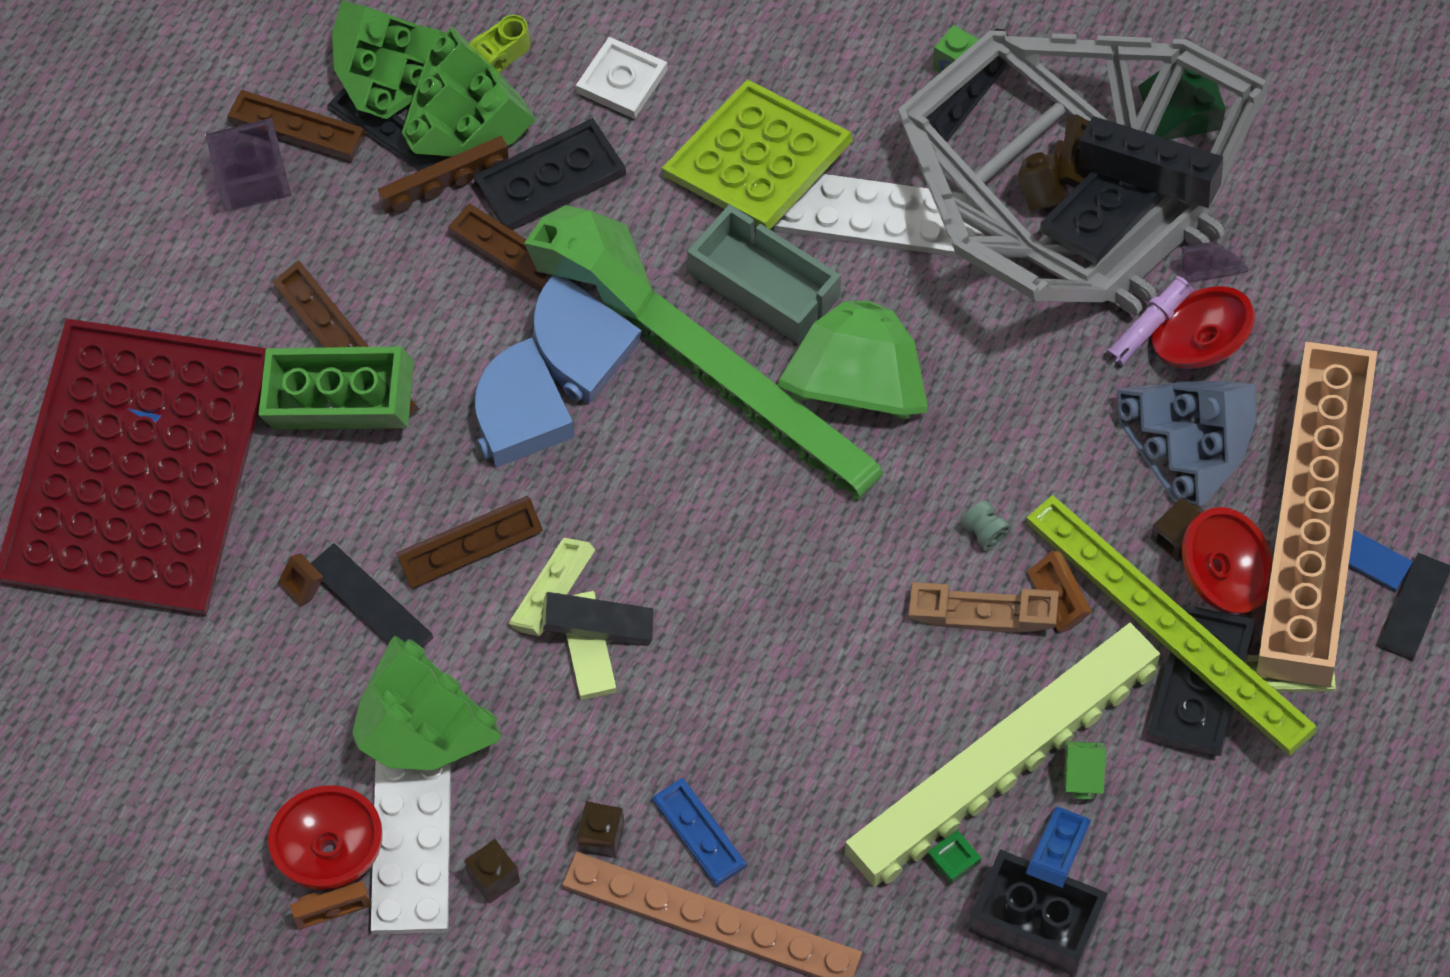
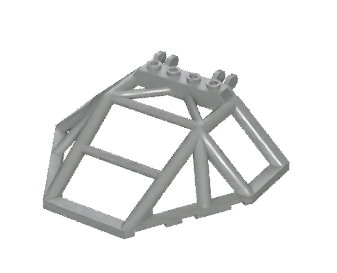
[898,30,1267,315]

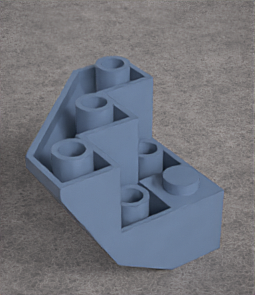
[1117,381,1257,506]

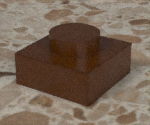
[278,553,323,606]

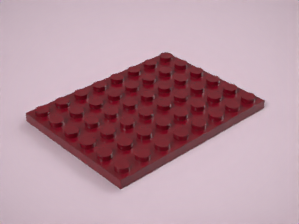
[0,318,266,616]

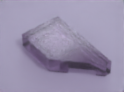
[1182,241,1248,282]

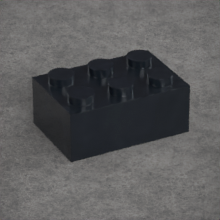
[969,849,1108,976]

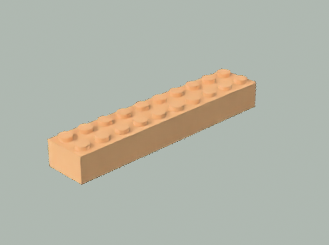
[1257,342,1377,687]

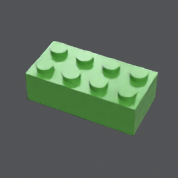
[259,346,414,429]

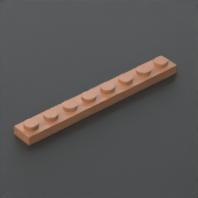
[562,852,862,977]

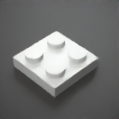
[576,37,668,119]

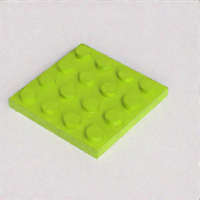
[662,79,853,229]

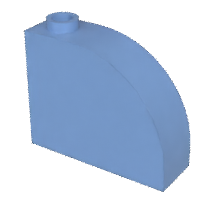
[533,275,641,404]
[475,338,575,468]

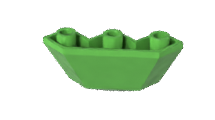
[332,0,446,119]
[402,27,536,157]
[524,205,654,319]
[778,300,928,419]
[352,636,502,770]

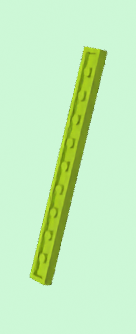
[1026,495,1317,757]

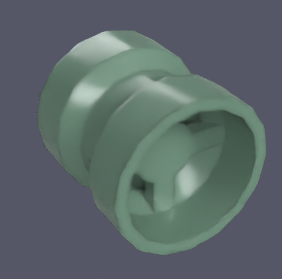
[961,500,1011,551]

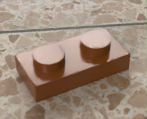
[1027,551,1092,632]
[290,881,371,930]

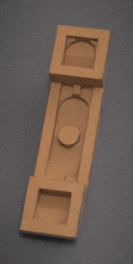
[909,582,1059,633]

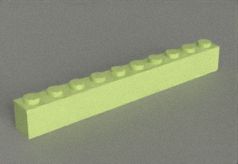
[845,622,1160,887]

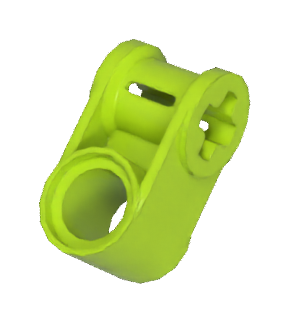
[470,15,531,72]

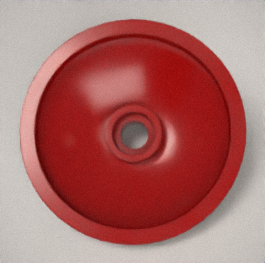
[1152,286,1255,369]
[1182,507,1273,615]
[268,785,383,890]

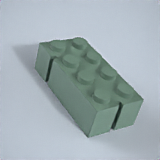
[687,204,841,345]

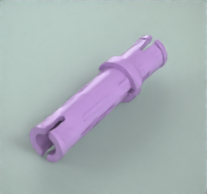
[1106,276,1194,366]

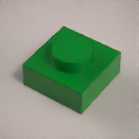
[927,830,982,885]

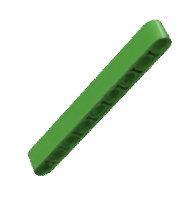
[624,292,883,500]

